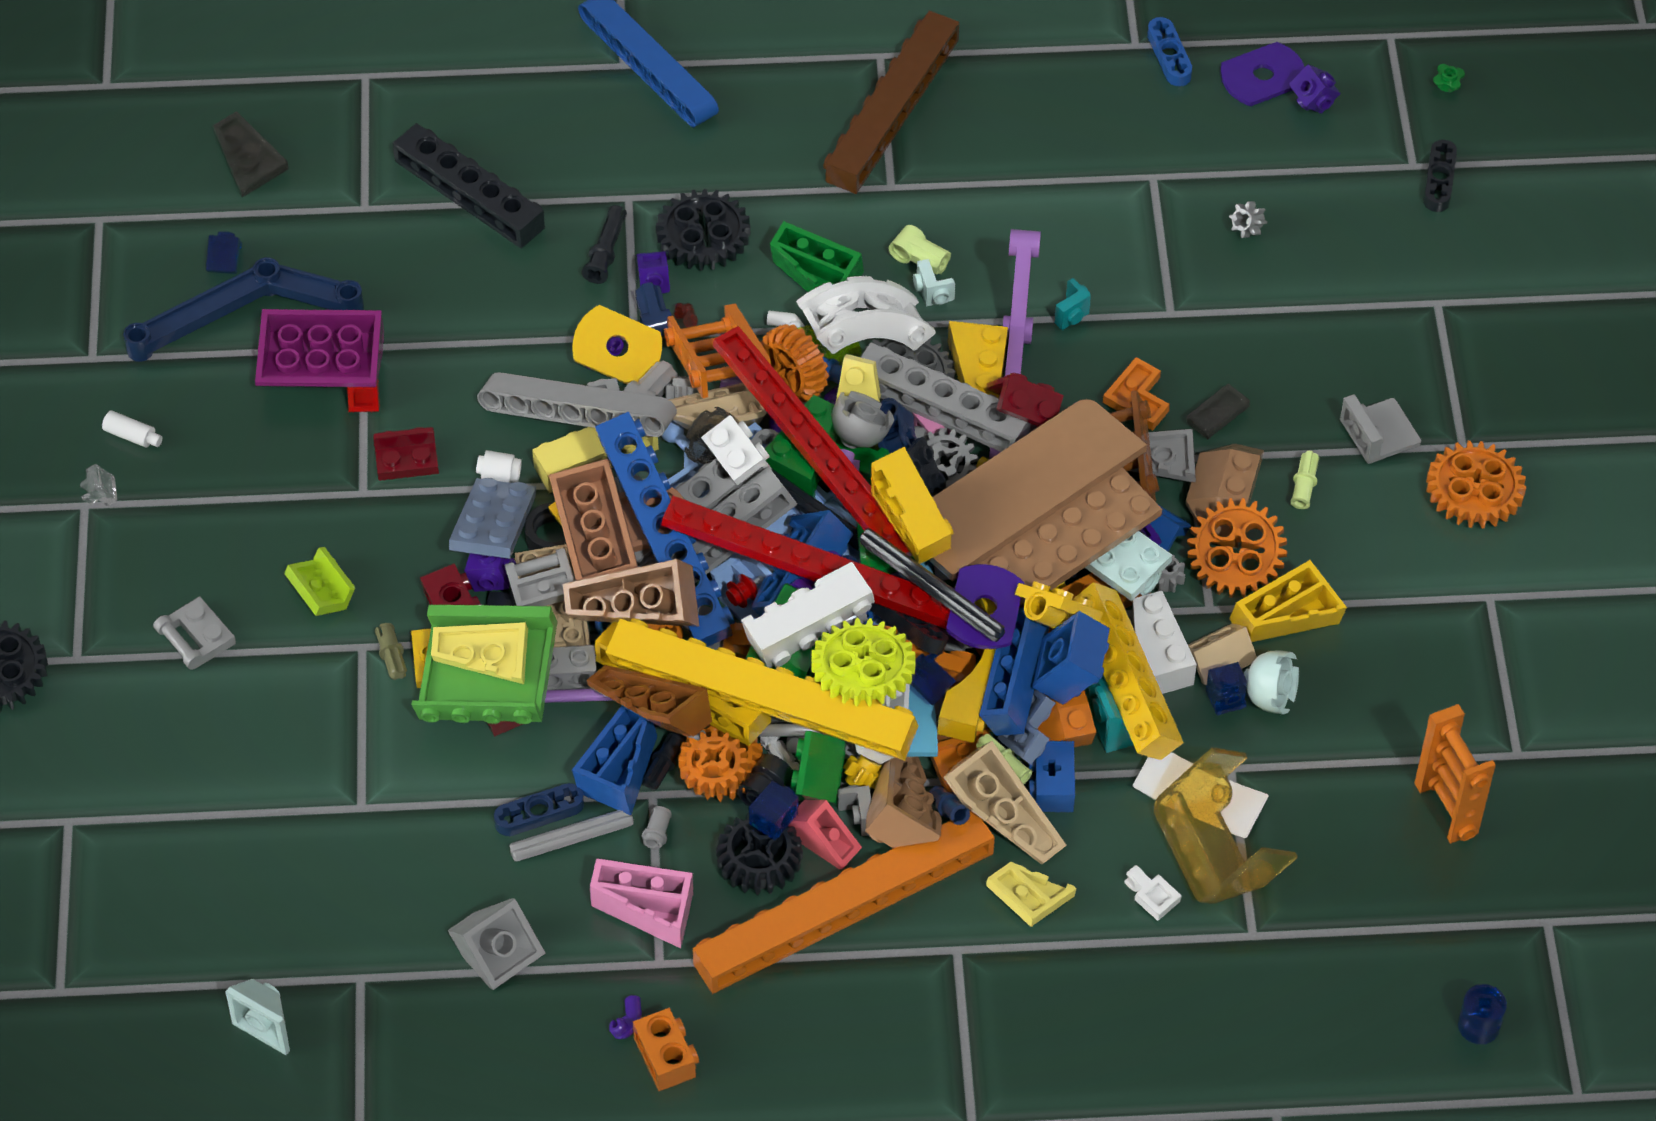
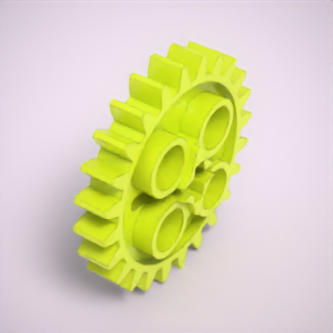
[811,618,916,706]

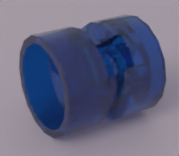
[1458,984,1507,1044]

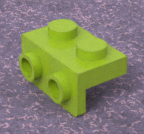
[284,547,355,616]

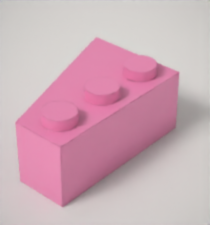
[590,858,693,948]

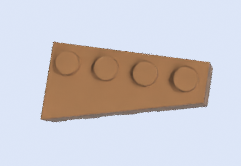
[563,559,700,627]

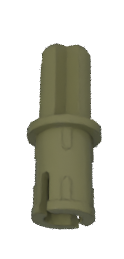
[375,623,407,680]

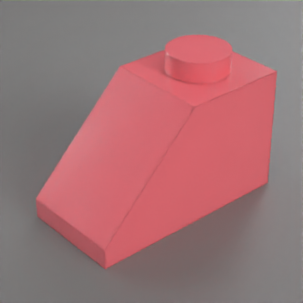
[786,800,862,869]

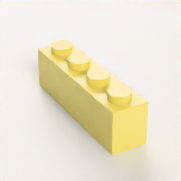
[532,427,659,493]

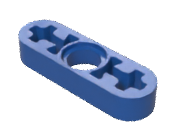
[1148,17,1192,86]

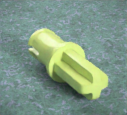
[1291,450,1319,509]
[976,734,1032,785]

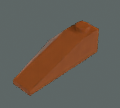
[587,665,712,737]

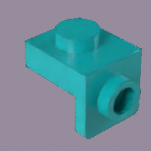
[1054,278,1091,330]

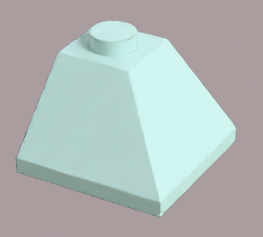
[226,979,290,1055]

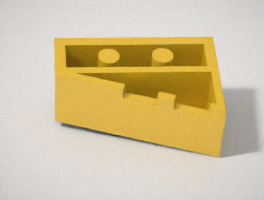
[948,321,1008,399]
[871,447,953,564]
[1229,560,1347,642]

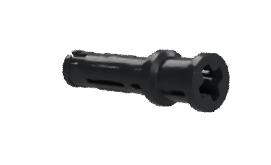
[582,205,627,284]

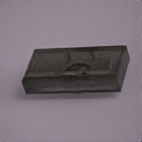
[1186,384,1250,440]

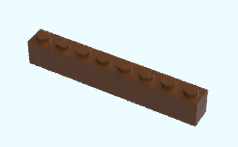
[823,10,959,194]

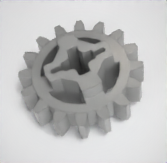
[927,428,978,487]

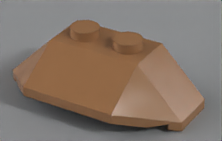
[1186,444,1264,548]

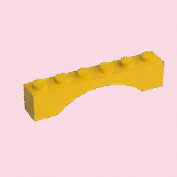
[937,598,997,743]

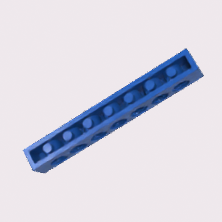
[595,411,735,647]

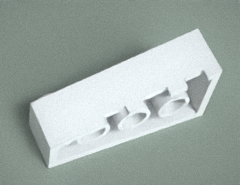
[741,562,875,668]

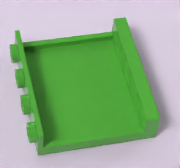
[411,605,558,724]

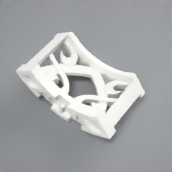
[796,276,936,354]

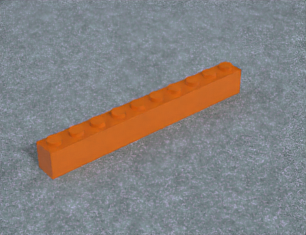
[693,811,995,994]

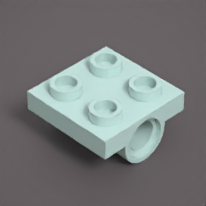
[1085,531,1172,601]

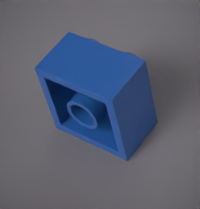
[1032,611,1110,705]

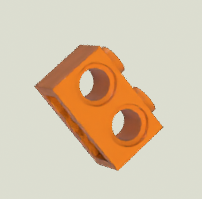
[633,1008,699,1091]

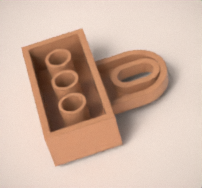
[549,459,683,581]

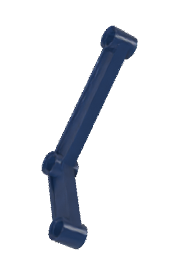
[123,257,364,362]

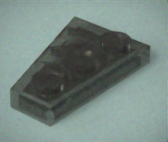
[213,111,289,197]

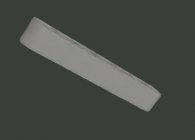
[477,372,677,437]

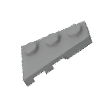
[1129,429,1196,483]

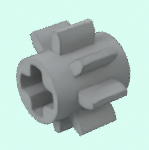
[1229,201,1267,238]
[665,376,699,400]
[1155,555,1185,593]

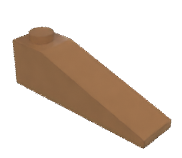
[865,757,942,848]

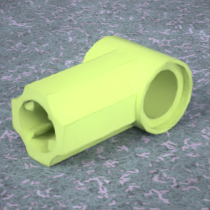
[888,225,951,275]

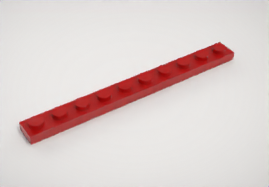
[713,326,912,557]
[661,496,950,629]

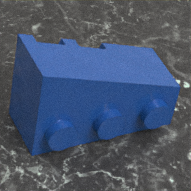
[572,705,657,815]

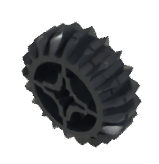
[716,811,803,896]

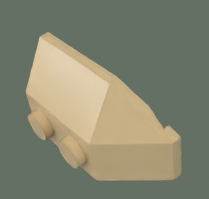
[669,383,767,438]

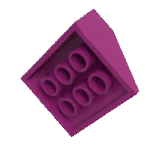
[255,309,384,387]

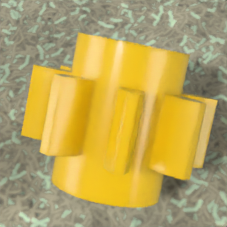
[843,755,882,789]

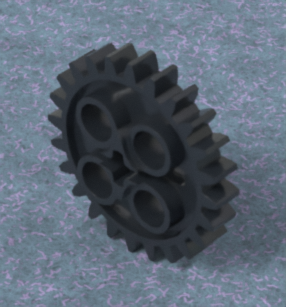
[656,189,751,271]
[0,620,48,713]

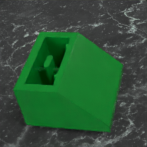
[791,730,847,807]

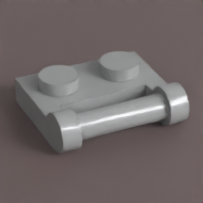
[505,547,575,606]
[153,596,236,670]

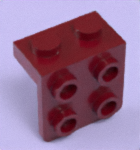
[986,373,1064,427]

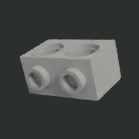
[547,645,596,690]

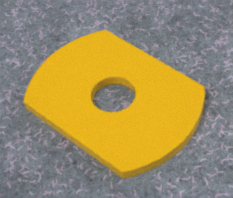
[572,305,662,385]

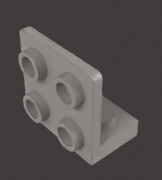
[1340,394,1421,464]

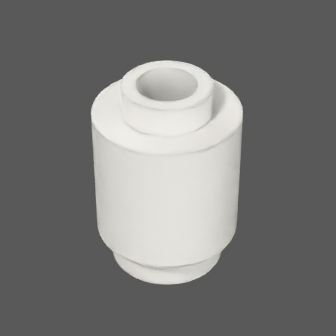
[476,450,522,483]

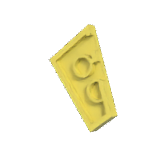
[836,354,881,451]
[431,622,528,684]

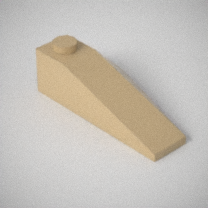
[944,741,1066,864]

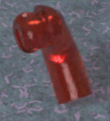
[674,303,698,328]

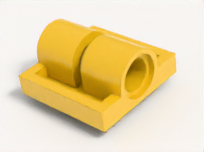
[1015,581,1103,629]

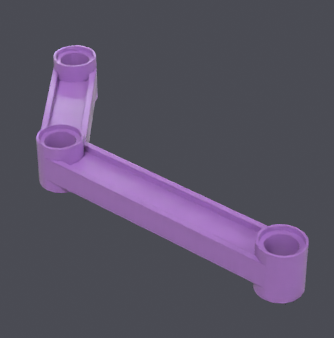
[989,229,1041,459]

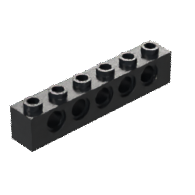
[393,123,545,249]

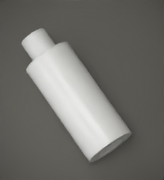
[102,410,163,448]

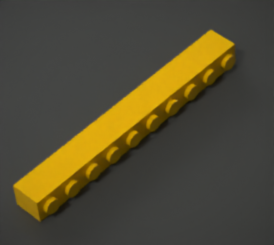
[606,618,919,761]

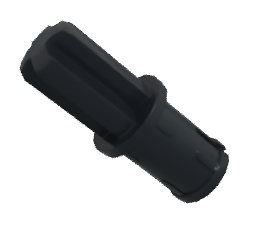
[643,733,686,790]

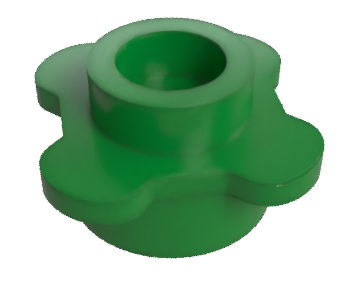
[1433,64,1465,92]

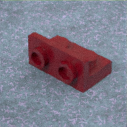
[373,427,439,481]

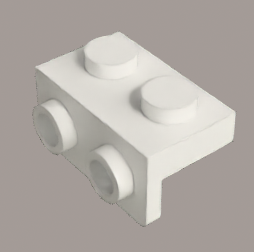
[701,415,772,485]

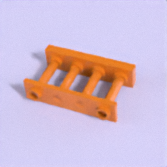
[664,303,771,398]
[1414,704,1496,844]

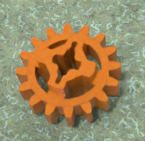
[678,730,748,797]

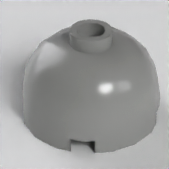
[831,391,894,449]

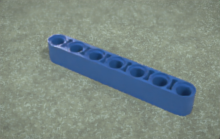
[578,0,719,128]

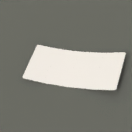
[1133,752,1268,838]

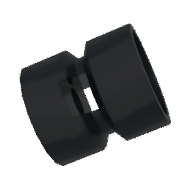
[737,753,793,814]

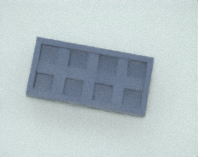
[449,478,536,559]

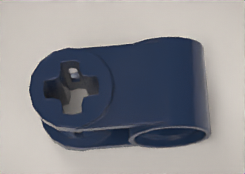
[878,398,917,453]

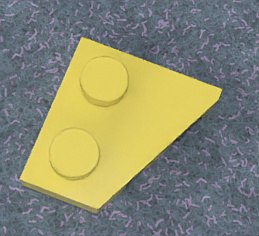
[986,862,1077,927]

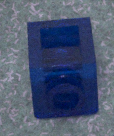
[206,232,242,274]
[910,653,956,706]

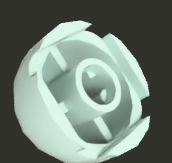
[1243,650,1299,714]

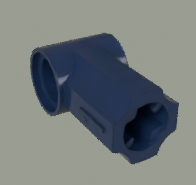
[635,282,672,337]

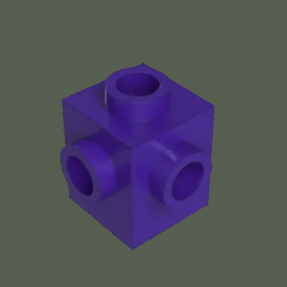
[1289,64,1341,114]
[464,553,516,592]

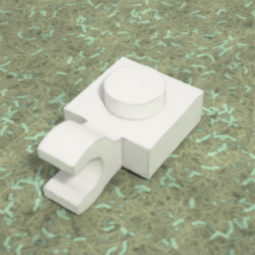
[1124,865,1182,921]

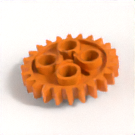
[1426,440,1526,529]
[1187,498,1287,598]

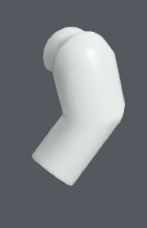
[767,310,805,331]

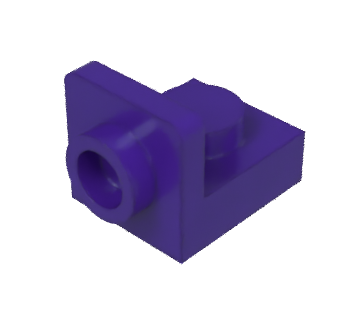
[636,251,670,293]

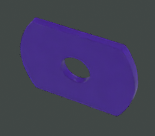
[1220,42,1305,106]
[946,564,1024,649]

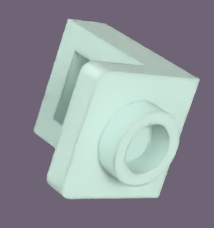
[913,259,955,306]

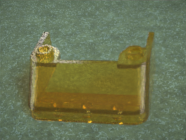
[1154,747,1298,904]

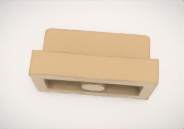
[1188,623,1257,685]

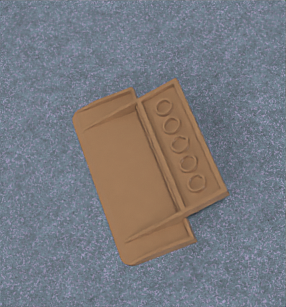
[929,399,1162,608]

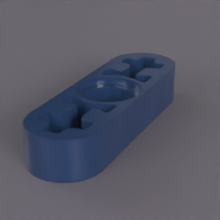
[494,783,584,836]

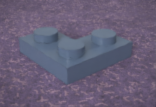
[997,689,1056,764]

